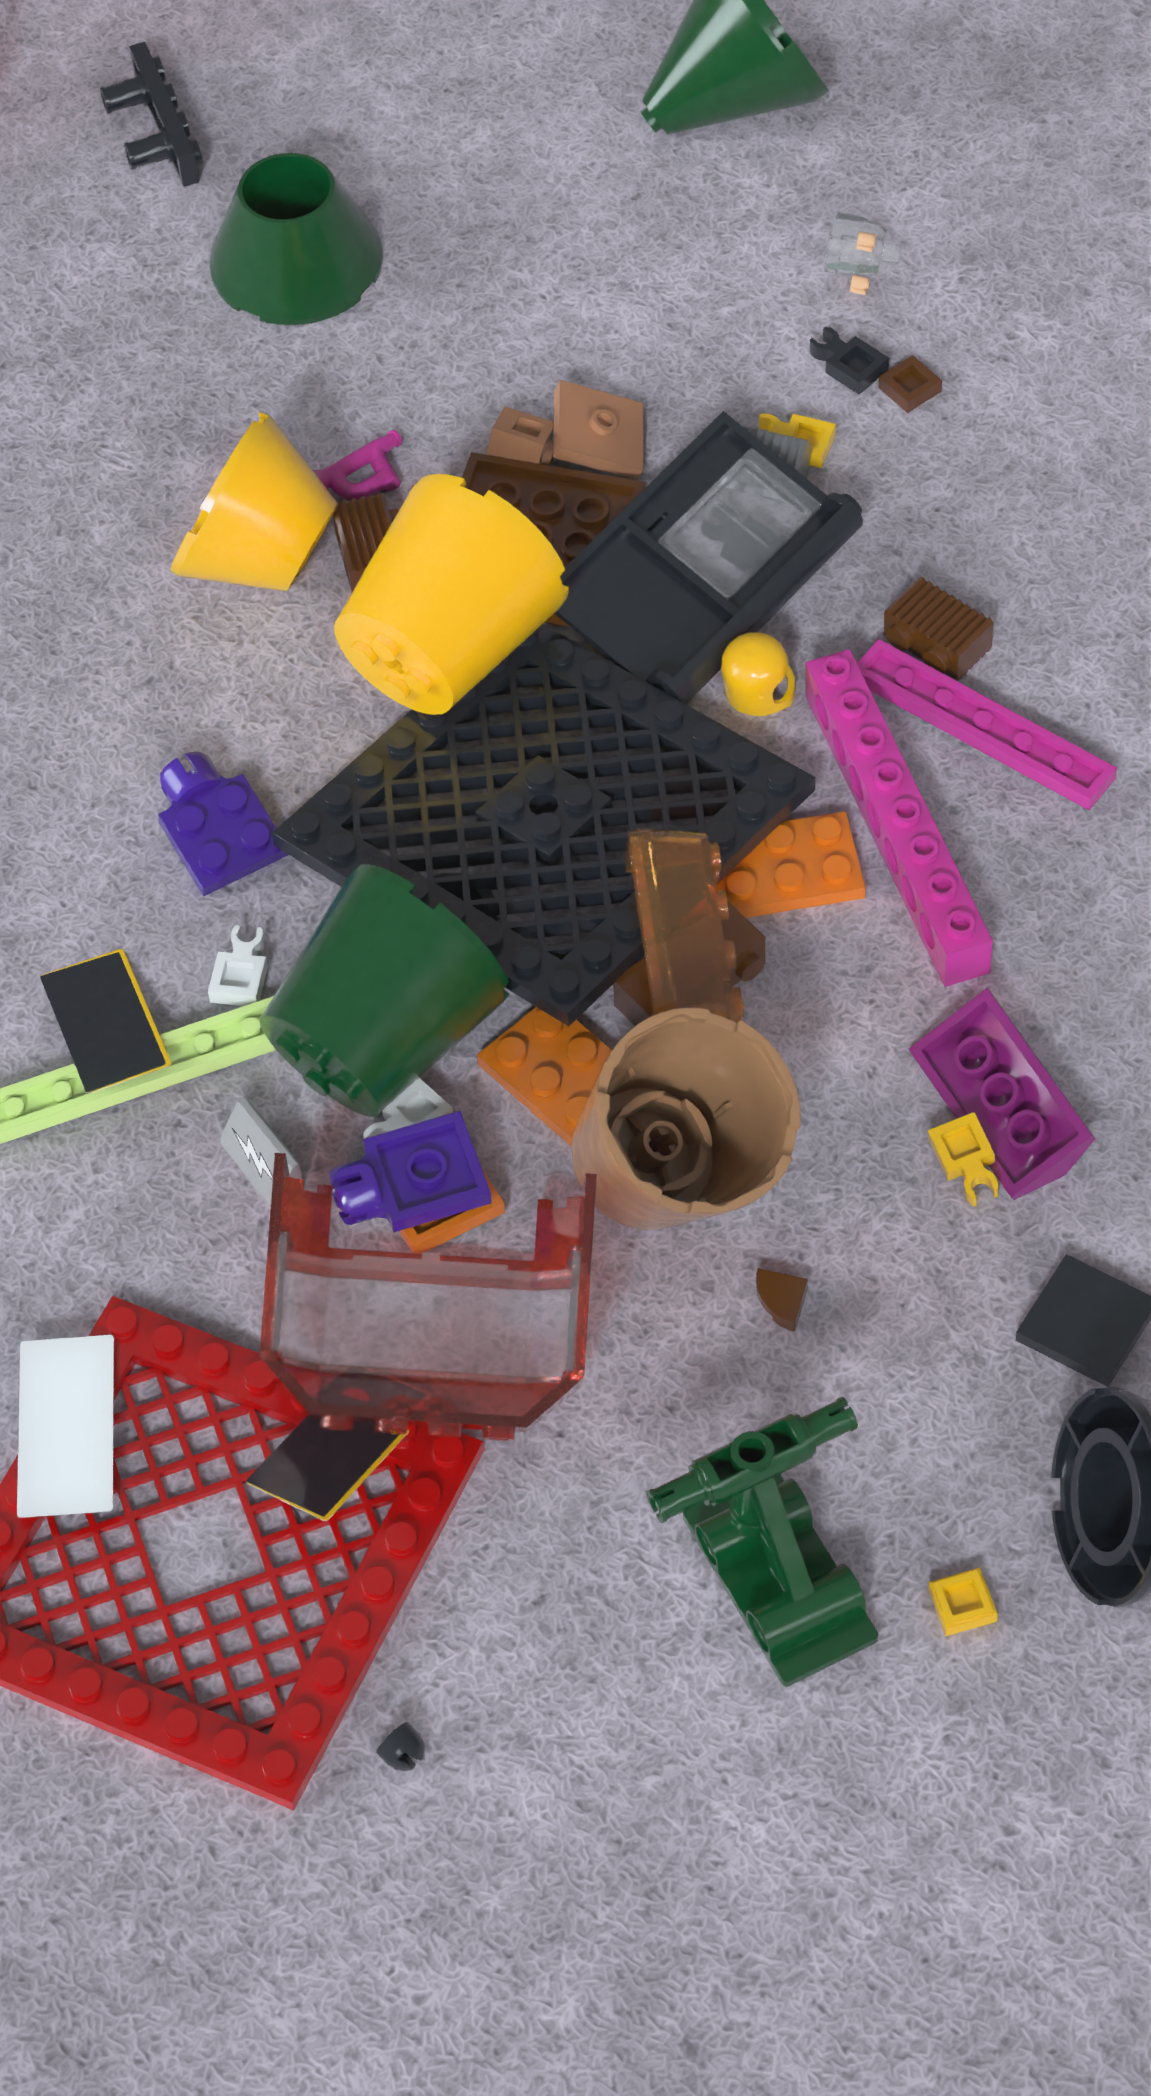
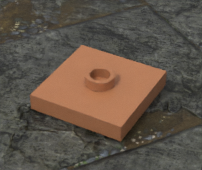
[553,380,643,480]

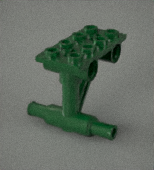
[646,1397,878,1687]

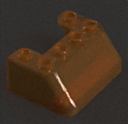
[625,828,744,1023]

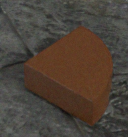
[756,1268,808,1331]

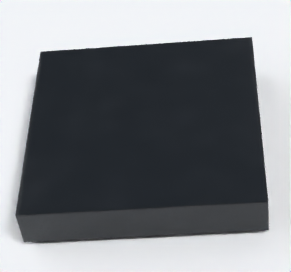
[1016,1254,1151,1387]

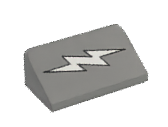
[220,1097,304,1208]

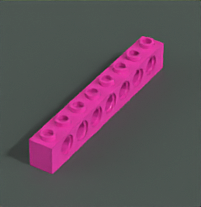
[805,649,993,987]

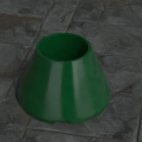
[210,153,383,325]

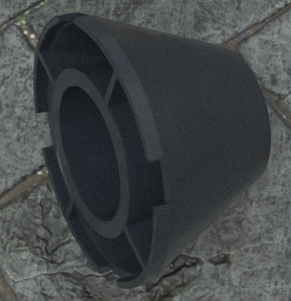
[1051,1387,1151,1607]

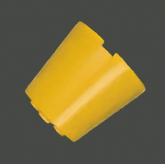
[334,474,569,715]

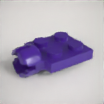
[158,751,288,896]
[329,1111,492,1232]

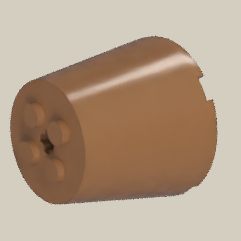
[572,1008,801,1230]

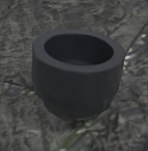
[376,1722,425,1772]

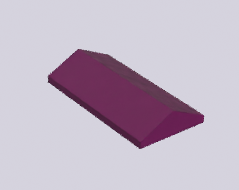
[909,988,1096,1200]

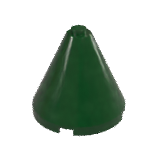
[640,0,829,135]

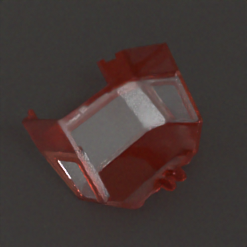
[259,1153,597,1441]

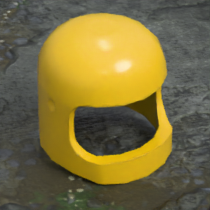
[721,632,796,716]

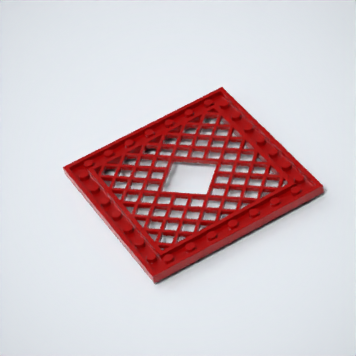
[0,1296,485,1810]

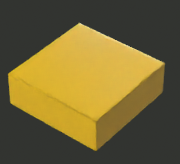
[928,1567,998,1636]

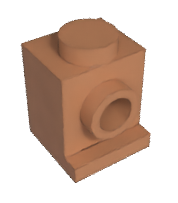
[486,406,555,466]

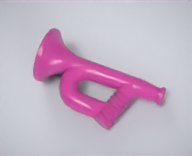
[313,430,402,501]

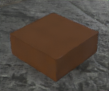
[878,355,942,413]

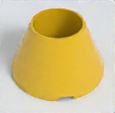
[170,411,338,592]

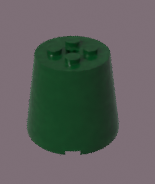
[260,864,510,1117]

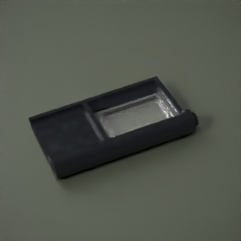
[554,411,863,705]

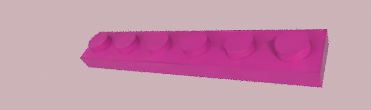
[857,639,1117,811]

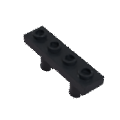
[100,42,203,187]

